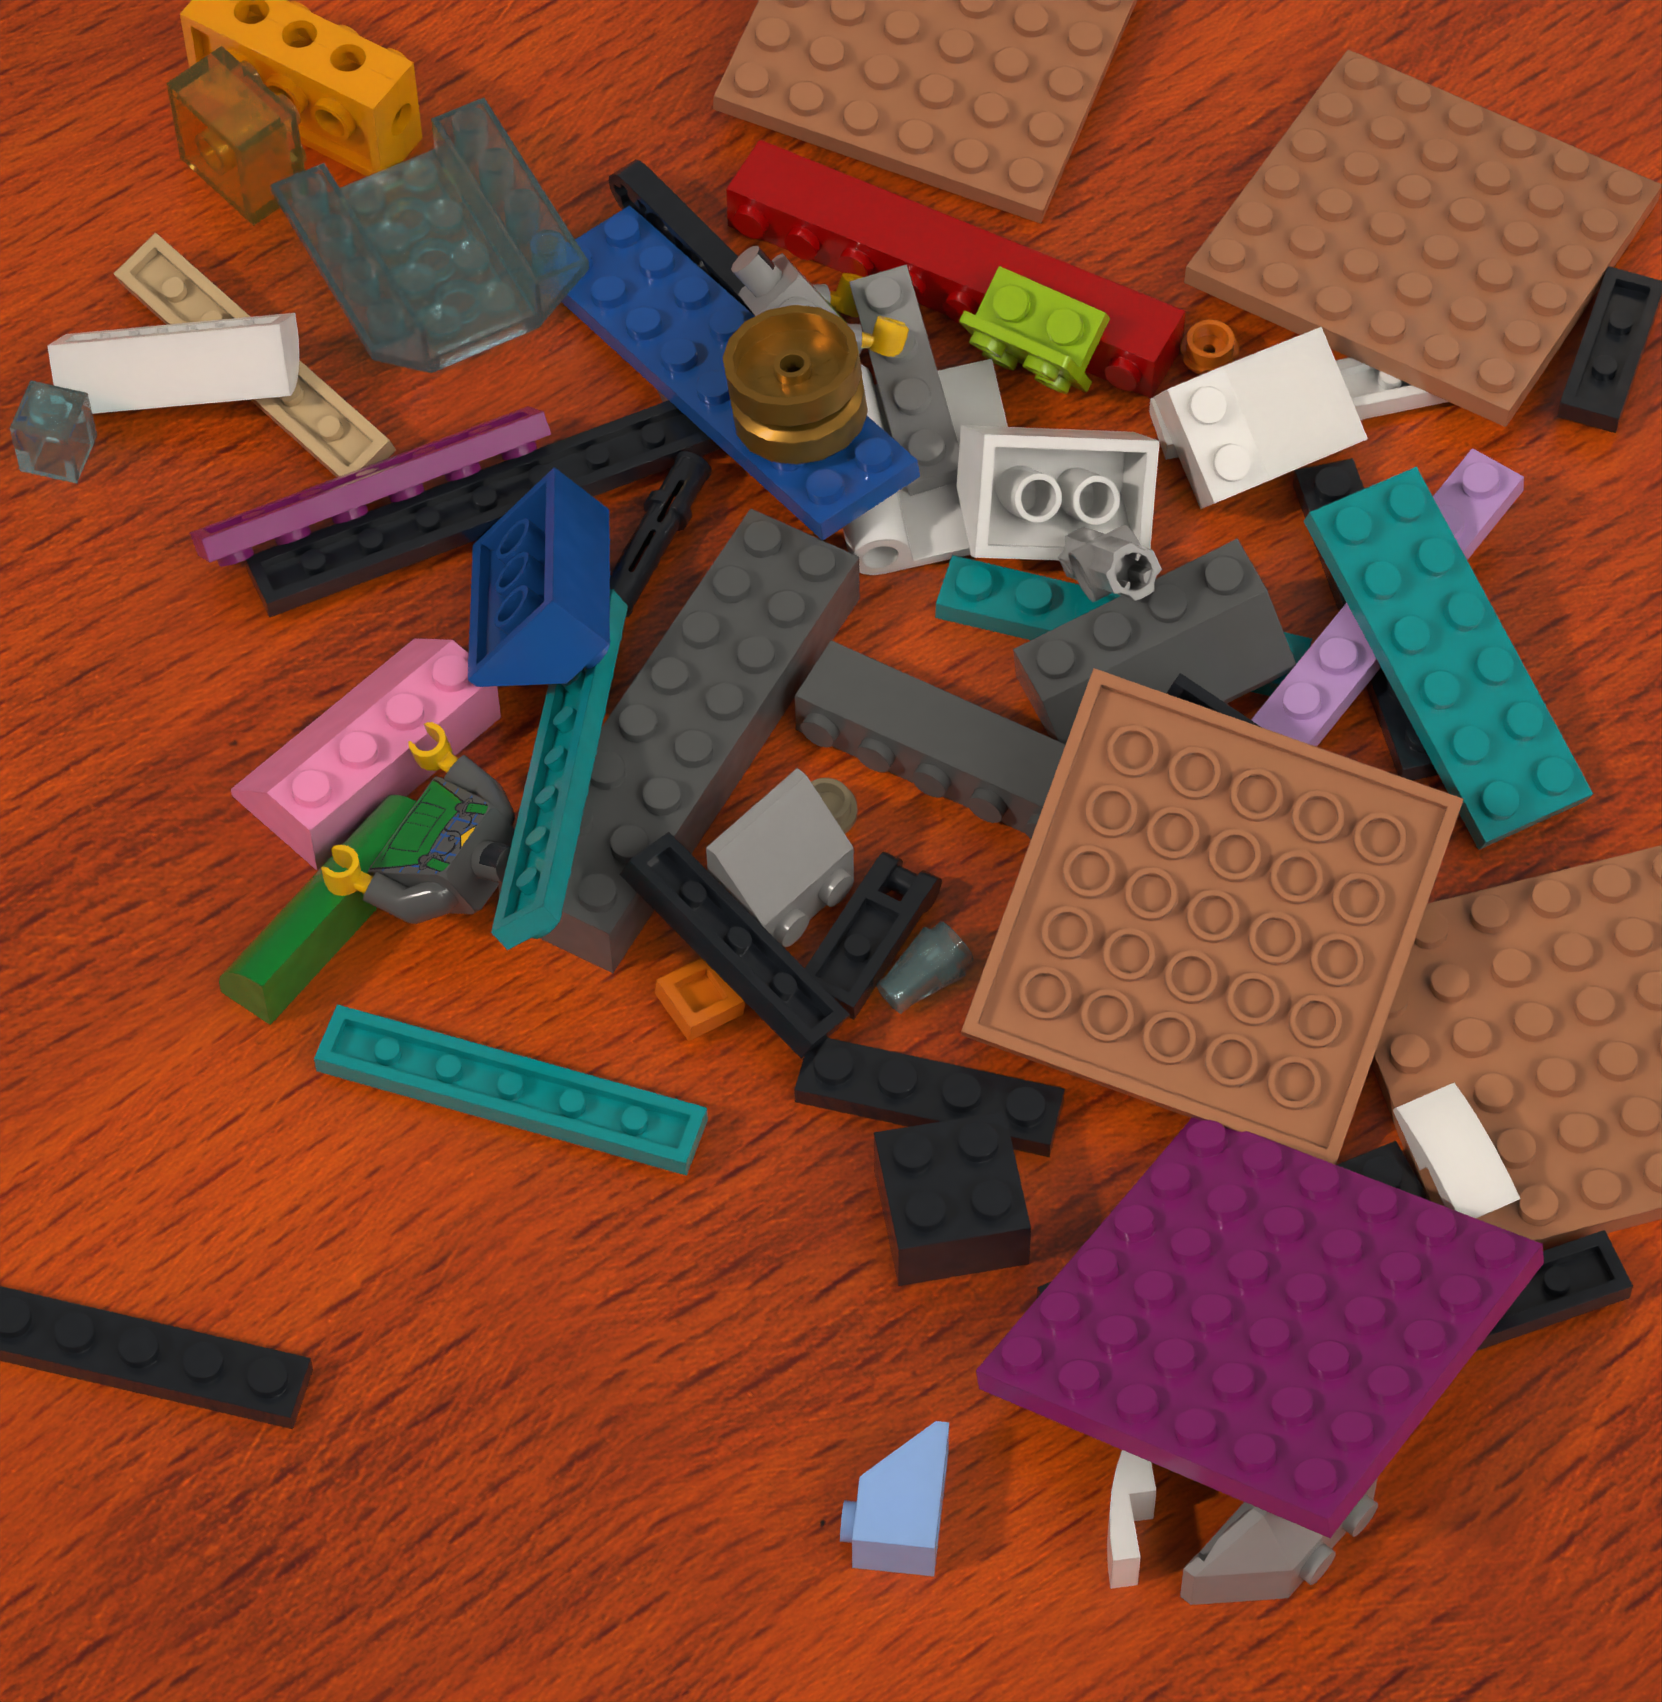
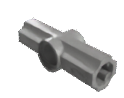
[1058,524,1162,602]

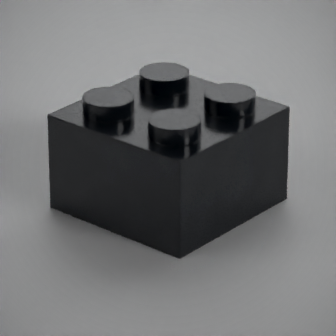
[874,1111,1031,1286]

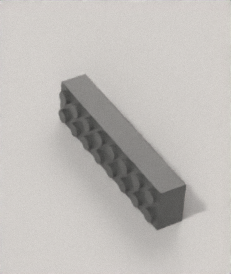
[498,508,860,973]

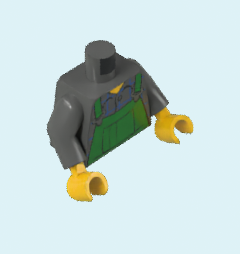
[321,722,515,924]

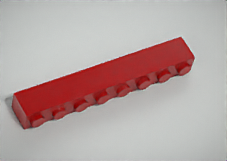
[726,139,1186,398]

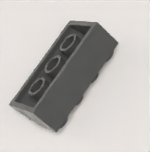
[1013,538,1296,745]

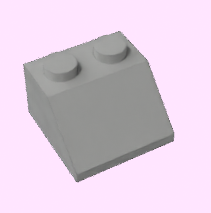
[706,768,854,947]

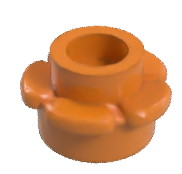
[1180,319,1239,374]

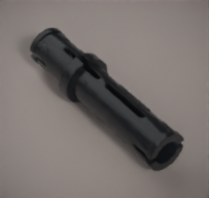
[610,451,712,618]

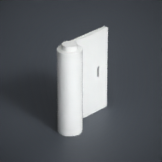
[843,359,1008,575]

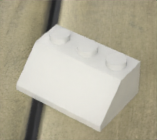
[956,425,1160,560]

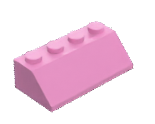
[231,638,501,871]

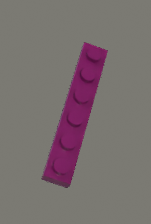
[190,406,551,567]

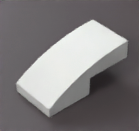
[1393,1083,1521,1218]
[1107,1450,1156,1589]

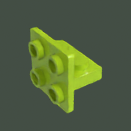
[959,266,1110,394]

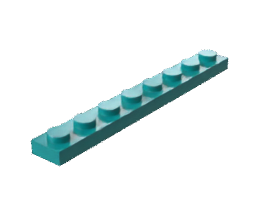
[491,589,628,950]

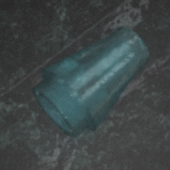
[876,921,974,1014]

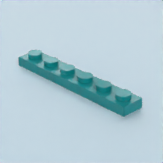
[935,555,1312,696]
[314,1004,708,1176]

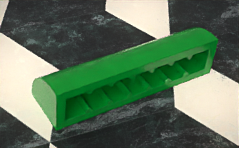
[219,795,417,1025]

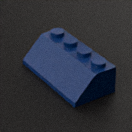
[468,467,611,687]

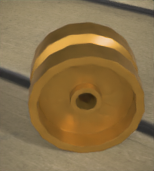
[723,305,868,464]

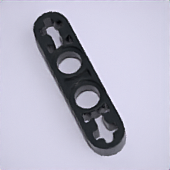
[609,159,755,316]

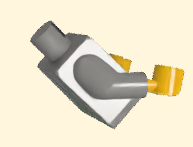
[731,246,909,357]

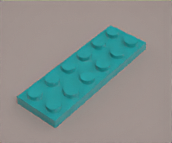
[1303,467,1593,850]

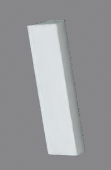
[47,313,299,417]

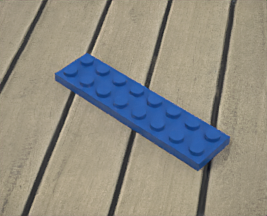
[535,205,920,541]

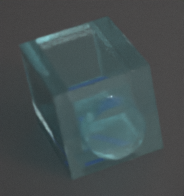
[10,380,97,483]

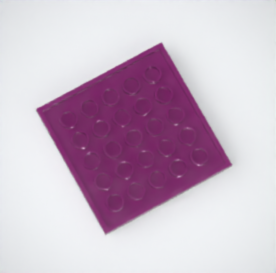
[976,1118,1544,1538]

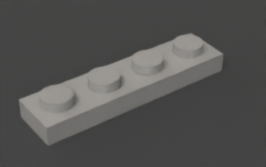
[849,264,959,496]

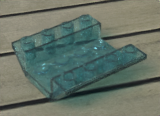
[270,97,589,373]

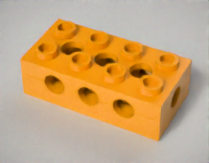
[180,0,423,184]

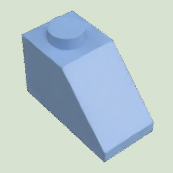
[840,1421,949,1576]

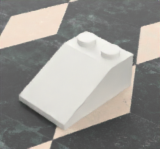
[1154,327,1368,509]

